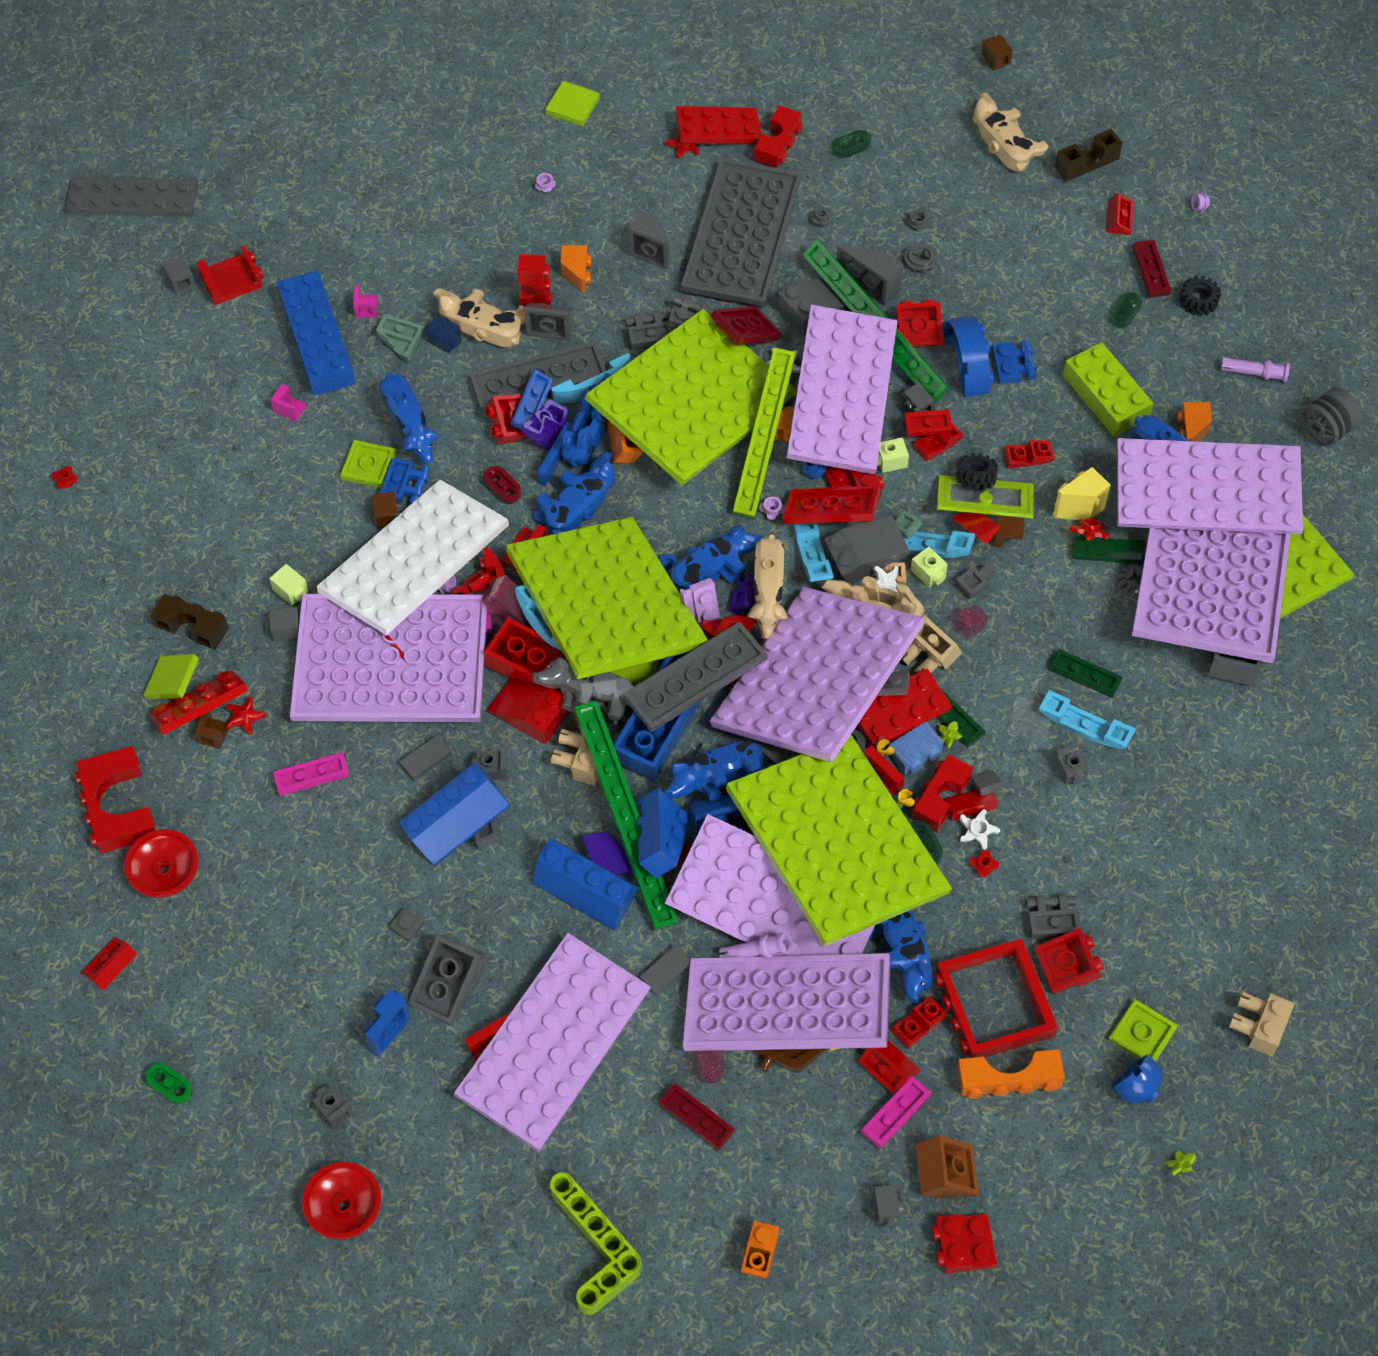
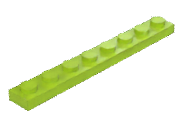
[733,348,796,519]

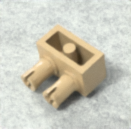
[901,615,962,674]
[551,729,610,786]
[1229,991,1295,1057]

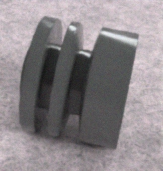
[1300,387,1362,447]

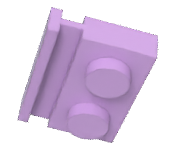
[680,578,720,624]

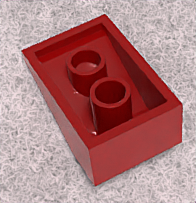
[484,617,565,685]
[486,678,570,745]

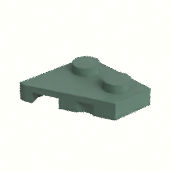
[376,314,425,363]

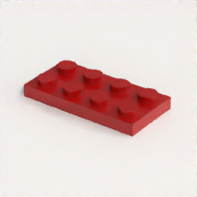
[675,106,762,145]
[783,486,880,524]
[857,668,952,749]
[148,670,248,735]

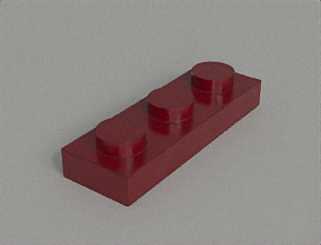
[1133,240,1171,298]
[659,1083,735,1151]

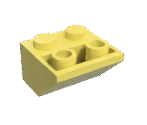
[1053,467,1111,520]

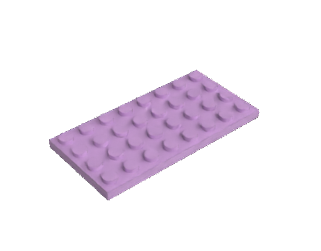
[786,305,898,474]
[1117,438,1303,535]
[665,814,875,956]
[454,933,651,1152]
[683,953,890,1051]

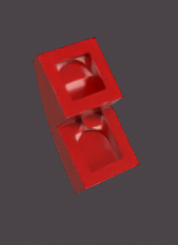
[913,422,964,462]

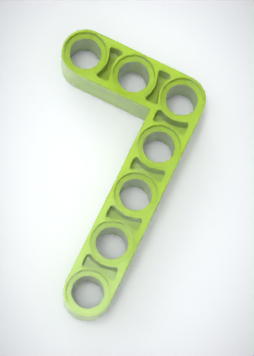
[550,1173,642,1315]

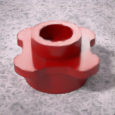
[51,466,78,489]
[970,850,999,877]

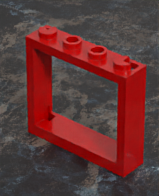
[934,938,1058,1058]

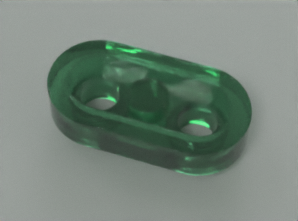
[832,130,871,159]
[1109,292,1142,329]
[910,820,943,864]

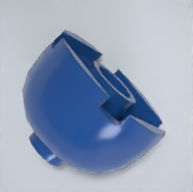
[1111,1054,1163,1104]

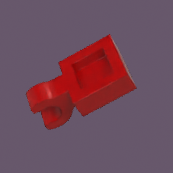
[450,570,492,595]

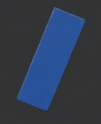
[510,369,554,430]
[537,422,572,486]

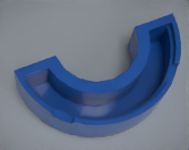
[942,315,994,397]

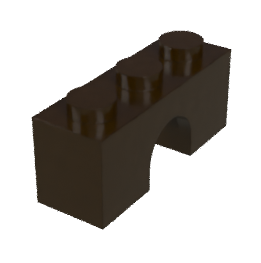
[1055,128,1123,182]
[151,593,229,650]

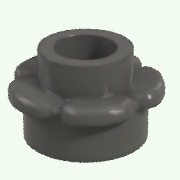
[811,208,832,227]
[907,209,928,229]

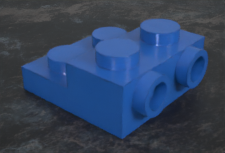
[365,990,410,1058]

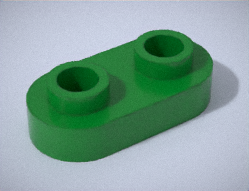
[146,1063,193,1105]

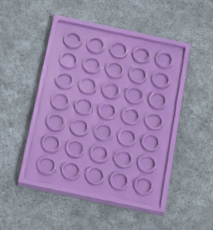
[1132,528,1290,663]
[710,587,925,762]
[290,594,488,722]

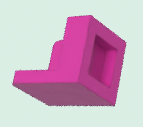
[353,285,378,318]
[270,384,306,421]

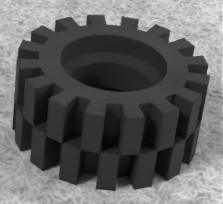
[1179,275,1221,316]
[956,453,998,491]

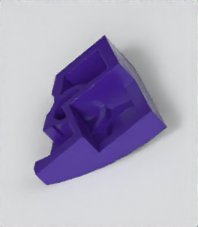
[521,400,569,451]
[583,832,633,876]

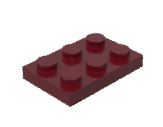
[710,306,782,345]

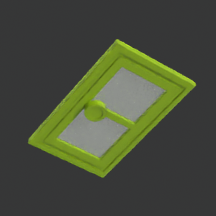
[937,475,1033,518]

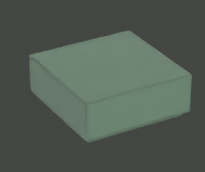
[895,510,922,540]

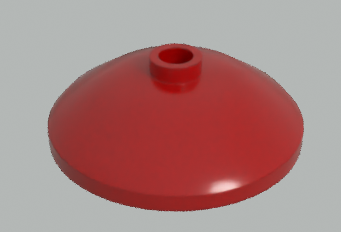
[124,829,199,898]
[302,1162,382,1240]

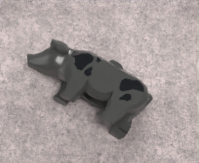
[533,657,634,730]

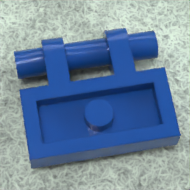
[992,340,1037,384]
[380,458,430,505]

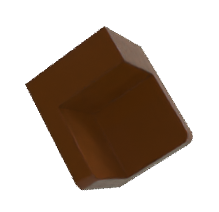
[981,35,1013,71]
[372,492,398,529]
[994,516,1024,547]
[195,711,228,749]

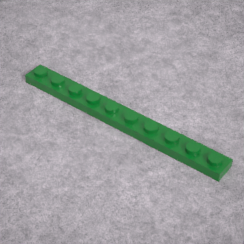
[803,239,950,404]
[573,701,679,931]

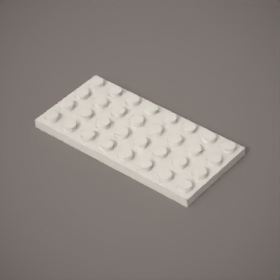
[317,480,509,635]

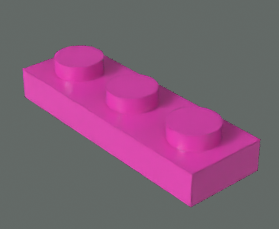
[273,752,350,796]
[861,1076,932,1150]

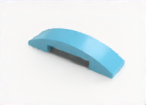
[551,353,631,404]
[793,523,833,582]
[903,531,975,558]
[514,585,561,650]
[1039,690,1136,749]

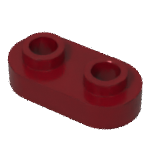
[484,466,521,504]

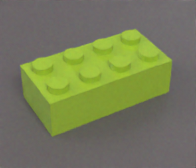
[1063,342,1154,437]

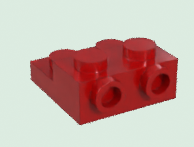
[895,299,944,348]
[485,394,529,444]
[824,467,884,498]
[1034,928,1104,994]
[932,1214,997,1274]

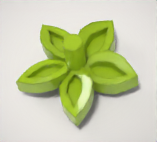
[939,721,962,749]
[1165,1150,1196,1176]

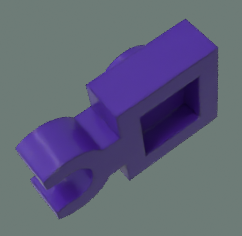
[729,572,755,614]

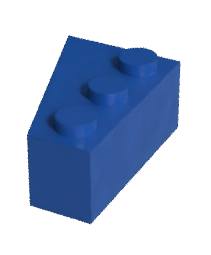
[638,787,691,878]

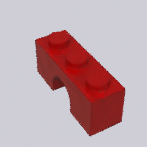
[754,105,804,168]
[517,254,552,307]
[911,754,974,833]

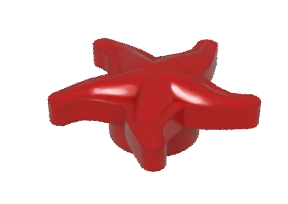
[665,133,700,159]
[1070,518,1110,540]
[226,696,266,735]

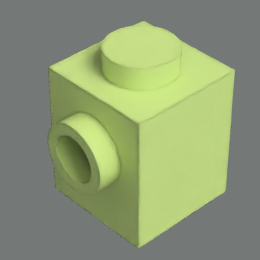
[877,437,909,473]
[911,547,948,588]
[269,564,308,606]

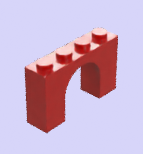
[75,746,156,854]

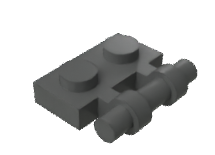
[667,296,716,329]
[625,311,673,349]
[1026,894,1081,938]

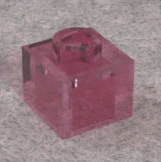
[957,604,988,640]
[697,1050,725,1083]

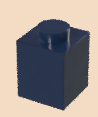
[426,315,462,354]

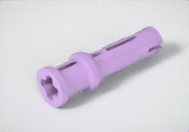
[1221,357,1290,383]
[719,932,793,958]

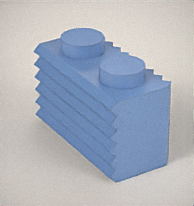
[888,721,944,775]

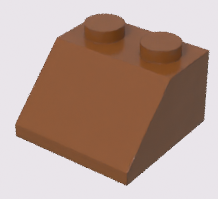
[916,1135,979,1199]

